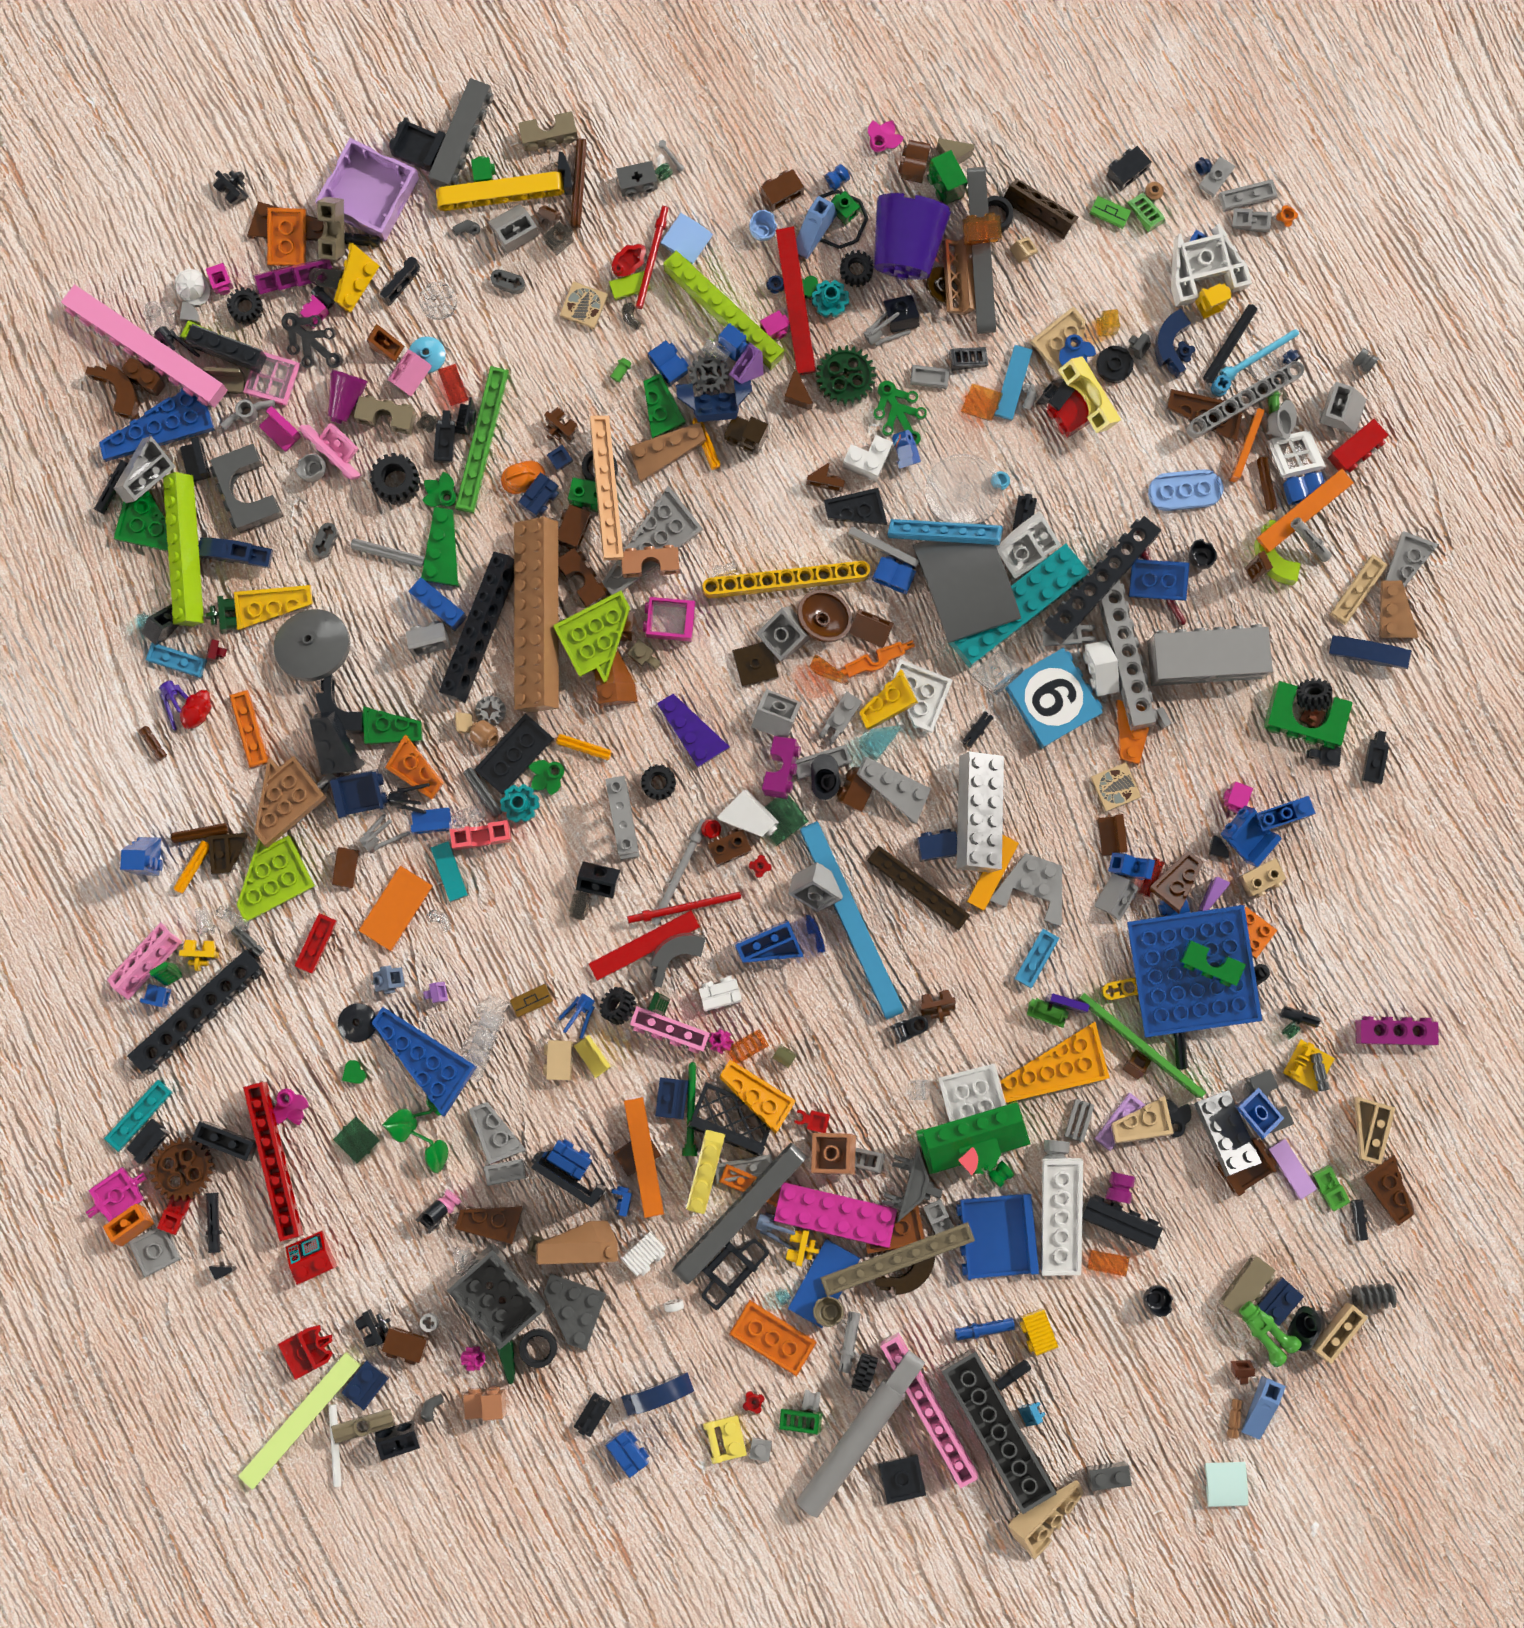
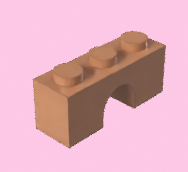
[622,545,680,578]

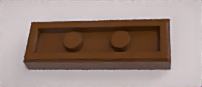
[1245,551,1273,584]

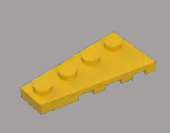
[234,585,313,630]

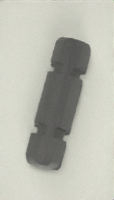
[231,925,264,957]
[1310,1053,1330,1092]

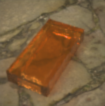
[1087,1249,1130,1277]

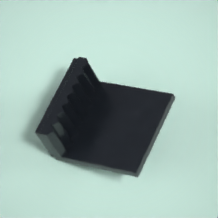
[883,295,920,333]
[1036,379,1075,411]
[455,397,476,435]

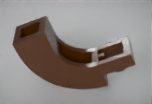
[85,364,140,420]

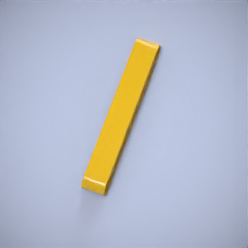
[436,171,565,211]

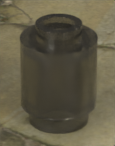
[569,891,592,921]

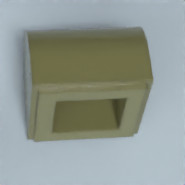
[772,1045,797,1068]

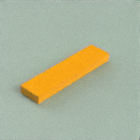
[967,834,1019,911]

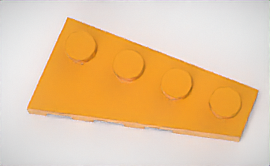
[719,1060,796,1134]

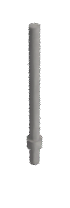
[651,819,705,926]

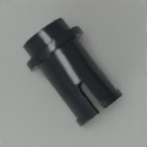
[311,285,335,310]

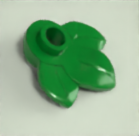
[423,472,457,507]
[529,760,565,795]

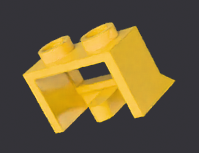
[1194,284,1232,320]

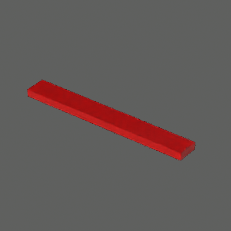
[776,226,816,375]

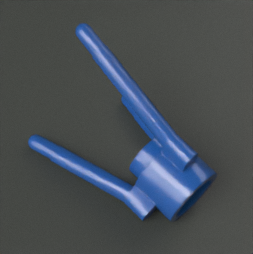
[558,993,595,1039]

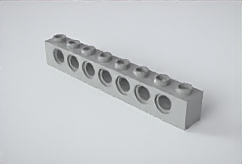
[1098,580,1158,731]

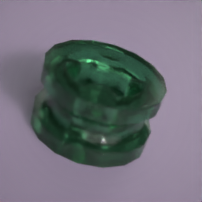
[655,163,673,181]
[1281,1021,1301,1040]

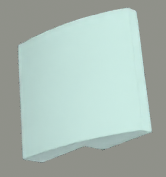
[1204,1462,1248,1507]

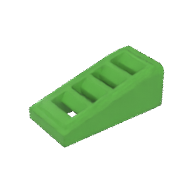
[1127,193,1165,233]

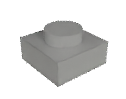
[749,1437,772,1462]

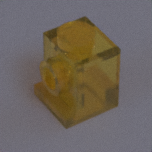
[1095,309,1120,337]

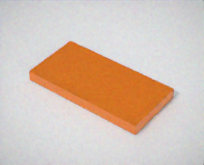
[358,865,433,951]
[729,1300,817,1377]

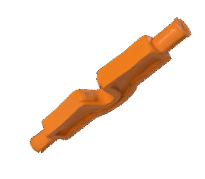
[834,640,915,680]

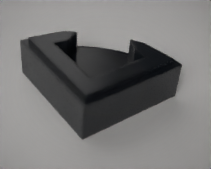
[1209,835,1229,859]

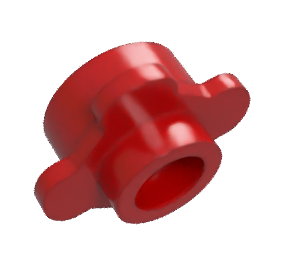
[749,855,772,878]
[743,1391,765,1414]

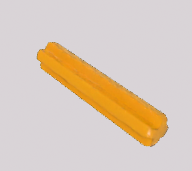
[692,418,720,470]
[556,734,612,760]
[173,840,209,893]

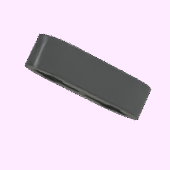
[490,269,526,294]
[312,523,338,559]

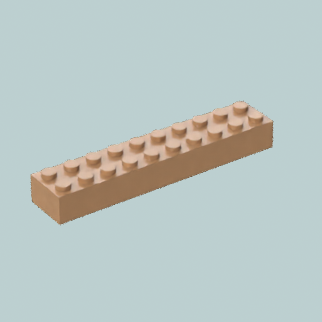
[514,517,559,713]

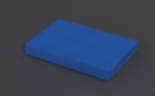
[1129,559,1190,601]

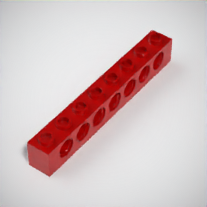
[243,1082,304,1242]

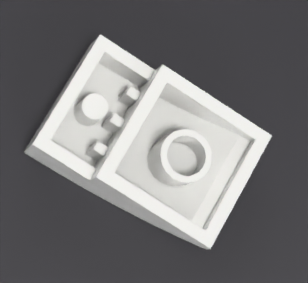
[997,511,1061,579]

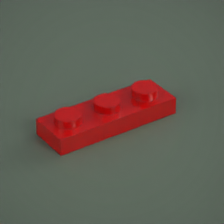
[295,913,338,974]

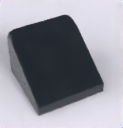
[209,1265,237,1280]

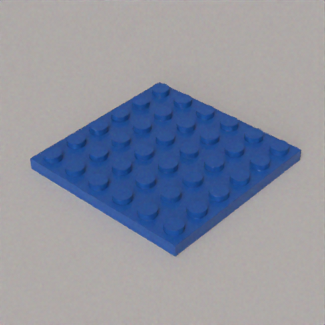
[1127,905,1262,1037]

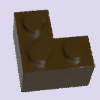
[724,416,768,455]

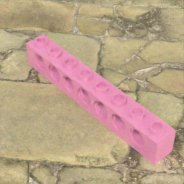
[880,1332,978,1489]

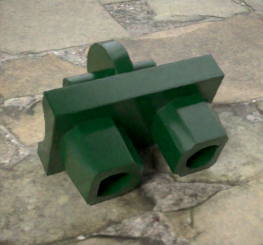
[204,596,237,634]

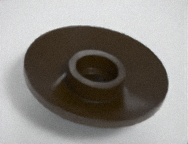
[927,267,957,303]

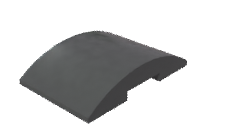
[913,520,1021,644]

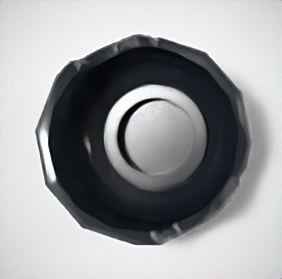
[1188,539,1217,569]
[1143,1285,1173,1317]

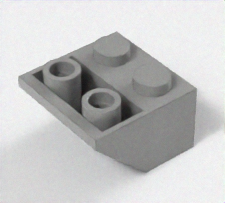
[488,204,539,254]
[1319,381,1367,435]

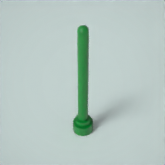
[682,1062,698,1156]

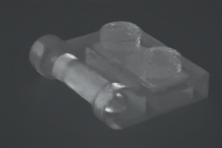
[451,802,486,831]

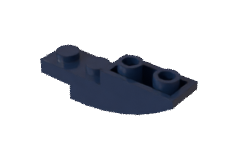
[198,537,273,569]

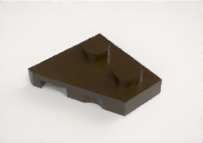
[208,832,247,875]

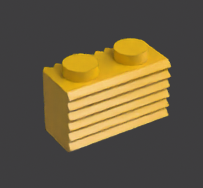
[1019,1308,1059,1356]

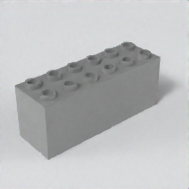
[1147,624,1273,686]

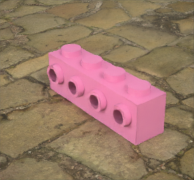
[630,1006,710,1054]

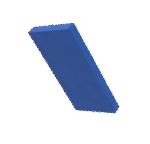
[788,1239,860,1328]

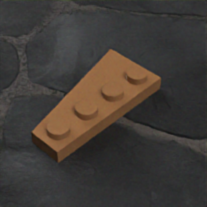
[629,422,706,483]

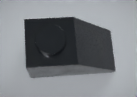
[142,604,179,645]

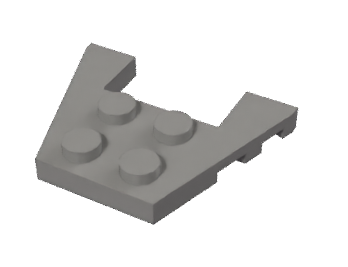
[990,853,1062,927]

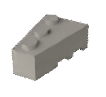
[114,436,175,503]

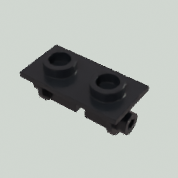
[1012,494,1037,531]
[574,1392,611,1437]

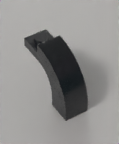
[316,674,364,734]

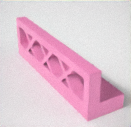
[107,922,182,1000]

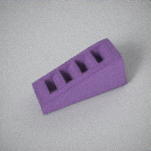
[1198,876,1230,911]

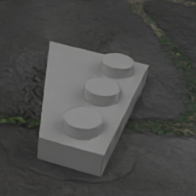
[1384,531,1439,587]

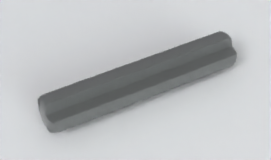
[463,767,502,818]

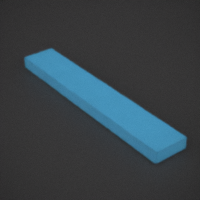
[887,519,1003,545]

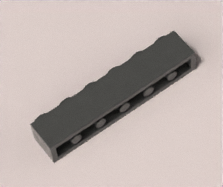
[428,78,494,187]

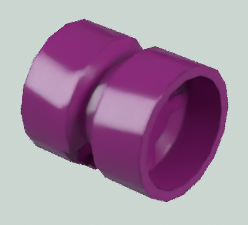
[1105,1171,1136,1204]

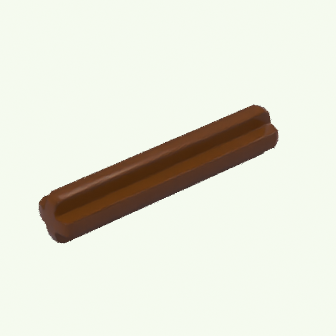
[1257,457,1277,512]
[171,823,229,843]

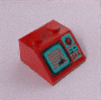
[285,1230,338,1285]

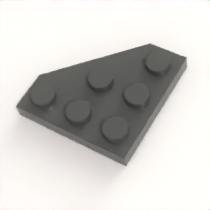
[544,1273,606,1351]

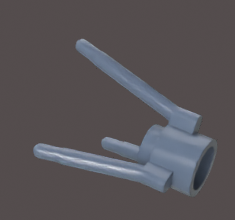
[756,1212,796,1250]

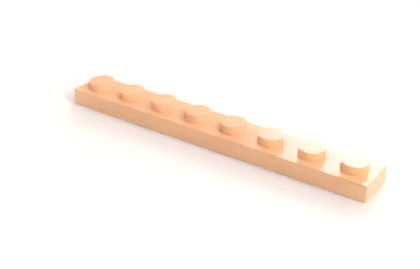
[589,416,623,560]

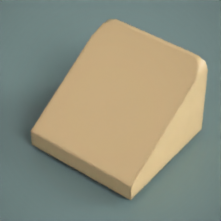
[1010,237,1038,263]
[455,712,473,734]

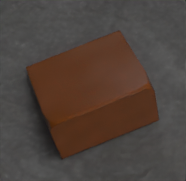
[1123,1050,1151,1080]

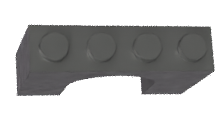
[210,444,283,533]

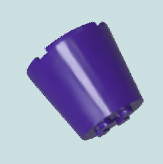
[874,193,951,280]

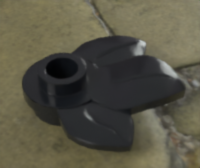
[1166,1099,1192,1137]

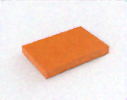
[267,208,306,266]

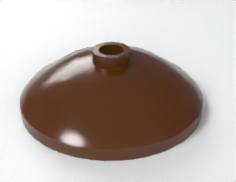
[797,589,852,643]

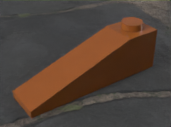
[594,649,638,708]

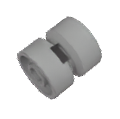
[1042,1140,1070,1165]

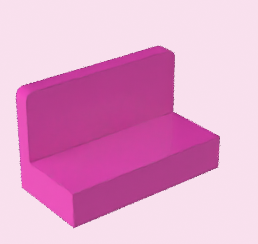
[259,406,302,452]

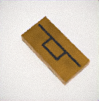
[510,984,553,1018]

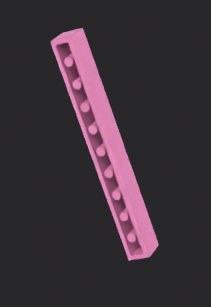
[61,284,228,408]

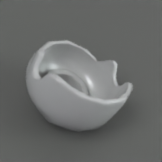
[295,453,326,482]

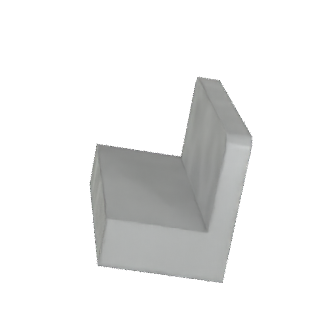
[1094,874,1139,921]

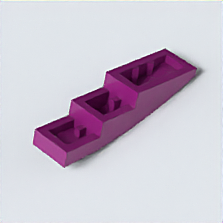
[253,259,334,295]

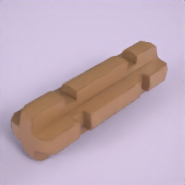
[1227,1398,1244,1439]

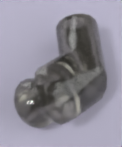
[622,303,642,331]

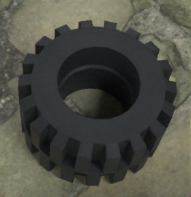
[370,453,420,505]

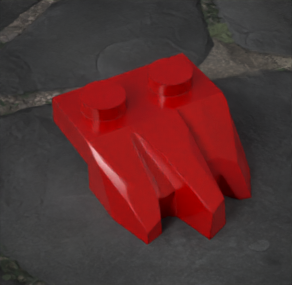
[277,1325,333,1380]

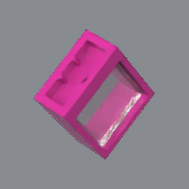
[643,597,695,642]

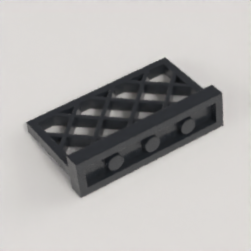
[687,1082,771,1156]

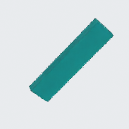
[104,1080,174,1152]

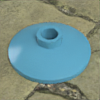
[409,337,446,373]

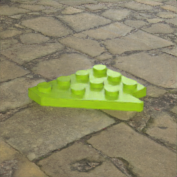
[553,591,630,683]
[237,835,316,923]

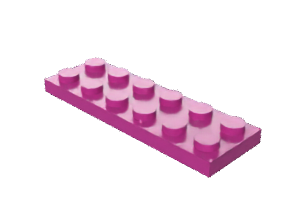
[773,1182,897,1248]

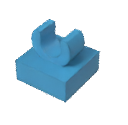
[1018,1402,1045,1427]

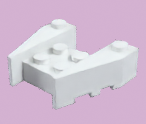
[1171,223,1252,307]

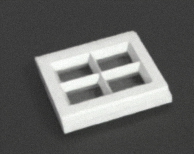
[1267,430,1326,478]

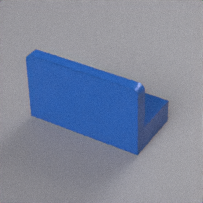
[411,807,452,835]

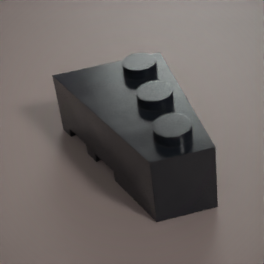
[309,711,365,775]

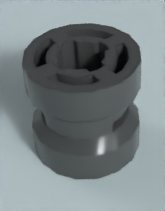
[1352,348,1379,374]

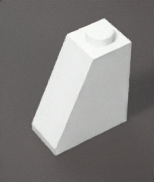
[717,790,779,837]

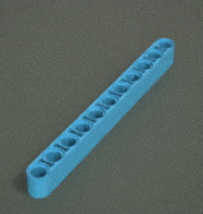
[800,821,904,1020]

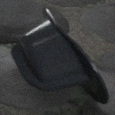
[811,754,842,800]
[1288,1306,1325,1351]

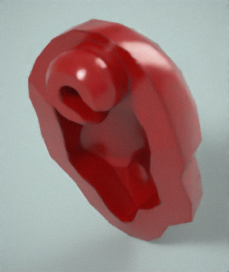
[612,244,646,277]
[180,690,212,729]

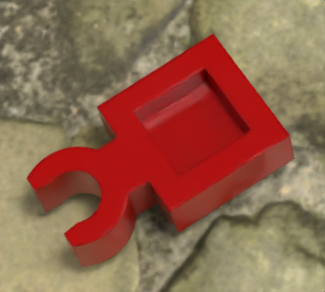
[794,1110,830,1133]

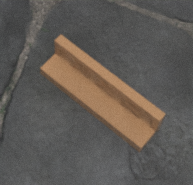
[942,237,976,315]

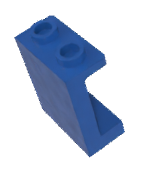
[1221,806,1282,867]

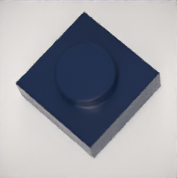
[547,445,573,472]

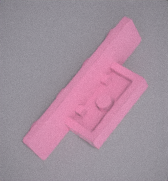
[298,423,361,479]

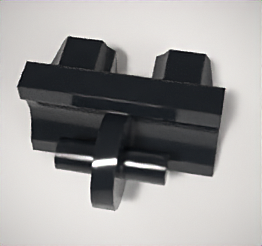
[213,170,249,205]
[355,1309,391,1347]

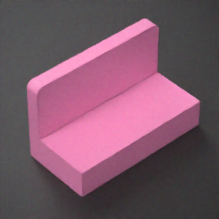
[387,349,432,396]

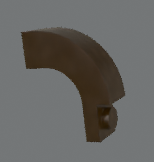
[875,1256,935,1295]

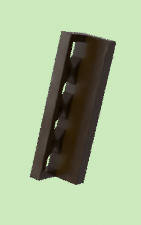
[1003,178,1079,240]

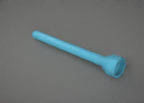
[1220,329,1299,381]

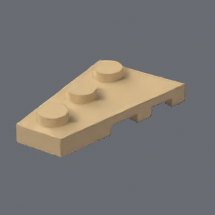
[1111,1096,1174,1144]

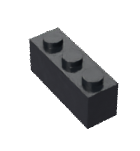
[191,1121,257,1161]

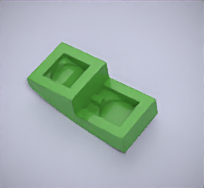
[1312,1165,1350,1212]

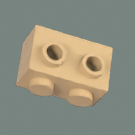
[1238,858,1287,898]

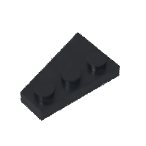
[823,488,887,525]

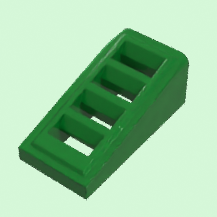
[149,962,182,986]
[779,1409,822,1435]

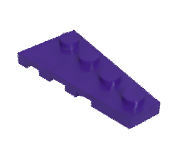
[657,694,730,768]

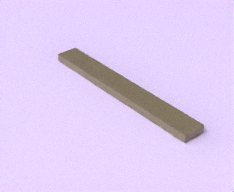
[820,1222,975,1296]

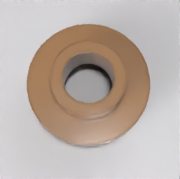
[1145,182,1164,200]

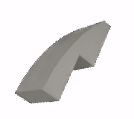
[1232,208,1272,232]
[923,1199,954,1234]

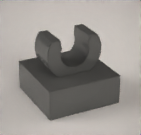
[1128,333,1151,360]

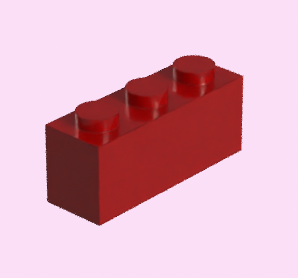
[1327,419,1389,473]

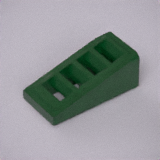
[648,992,670,1016]
[496,1339,515,1384]

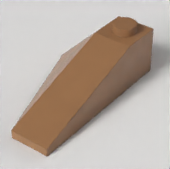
[536,1220,618,1264]

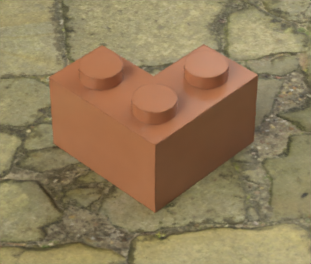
[463,1386,507,1421]

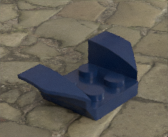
[676,380,752,422]

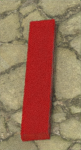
[588,910,700,981]

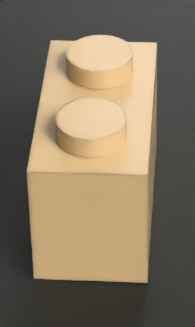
[543,1040,573,1080]

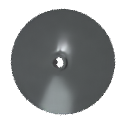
[274,609,350,681]

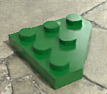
[114,491,168,552]

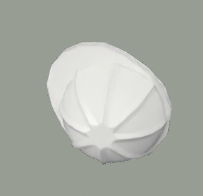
[174,269,210,305]

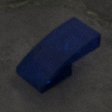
[805,915,825,954]

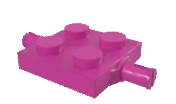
[86,1167,147,1222]

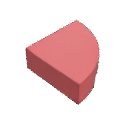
[958,1147,978,1175]

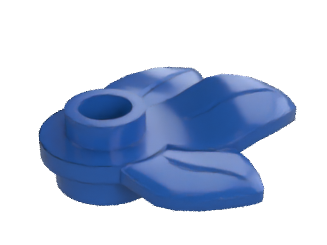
[1059,334,1096,366]

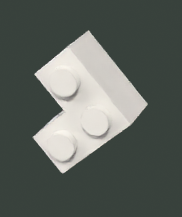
[842,435,893,482]
[1083,640,1119,696]

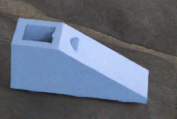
[796,196,837,259]
[1241,1376,1286,1440]

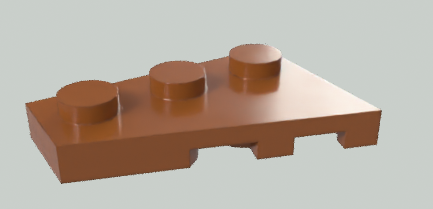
[865,1205,925,1254]

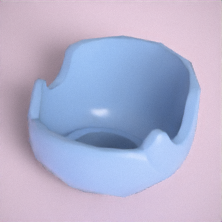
[749,210,777,241]

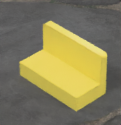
[574,1035,612,1078]

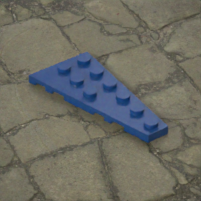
[372,1006,477,1117]

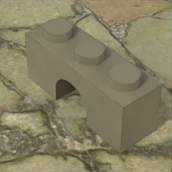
[518,111,578,152]
[317,197,345,260]
[354,395,417,435]

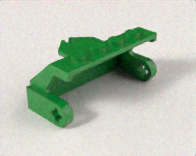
[916,1101,1031,1174]

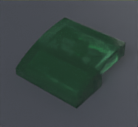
[765,794,809,846]

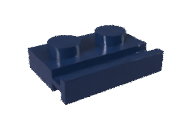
[655,1077,688,1120]
[1257,1277,1304,1326]
[342,1360,390,1411]

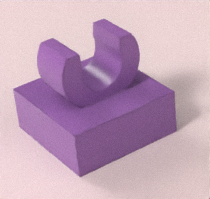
[423,982,448,1003]

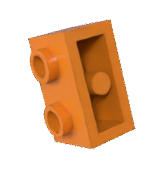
[103,1204,155,1247]

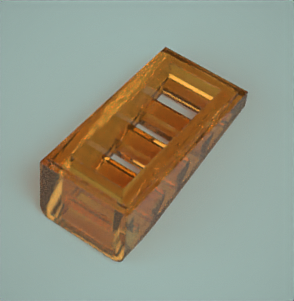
[809,654,849,685]
[727,1029,769,1064]

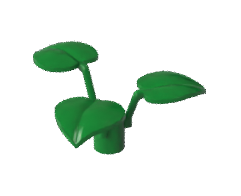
[382,1096,448,1174]

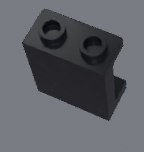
[389,117,446,172]

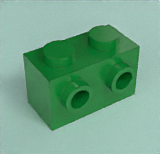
[568,477,598,512]

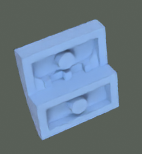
[660,213,713,264]

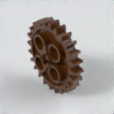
[149,1137,215,1201]

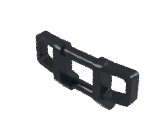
[702,1238,769,1310]

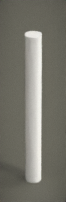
[328,1404,342,1487]

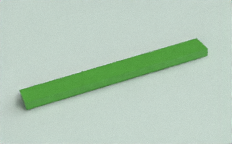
[455,366,509,514]
[1077,993,1206,1098]

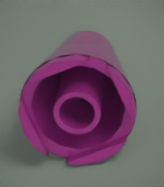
[328,369,368,424]

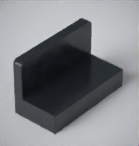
[180,437,211,482]
[127,1119,170,1164]

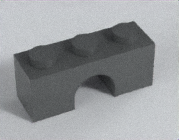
[1245,1069,1294,1133]

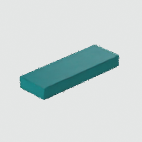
[431,841,469,902]

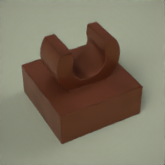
[1299,709,1325,728]
[1231,1360,1255,1385]

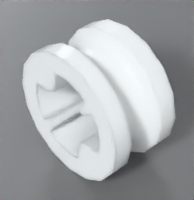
[420,1313,439,1332]

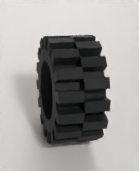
[840,250,874,288]
[227,287,263,325]
[1297,678,1332,712]
[641,764,676,800]
[599,987,636,1025]
[851,1353,878,1393]

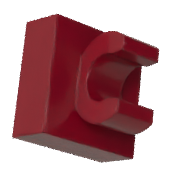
[206,639,227,661]

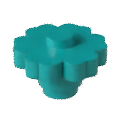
[812,280,849,318]
[500,784,540,823]

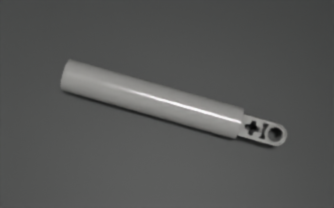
[796,1350,925,1518]

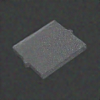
[1245,343,1286,381]

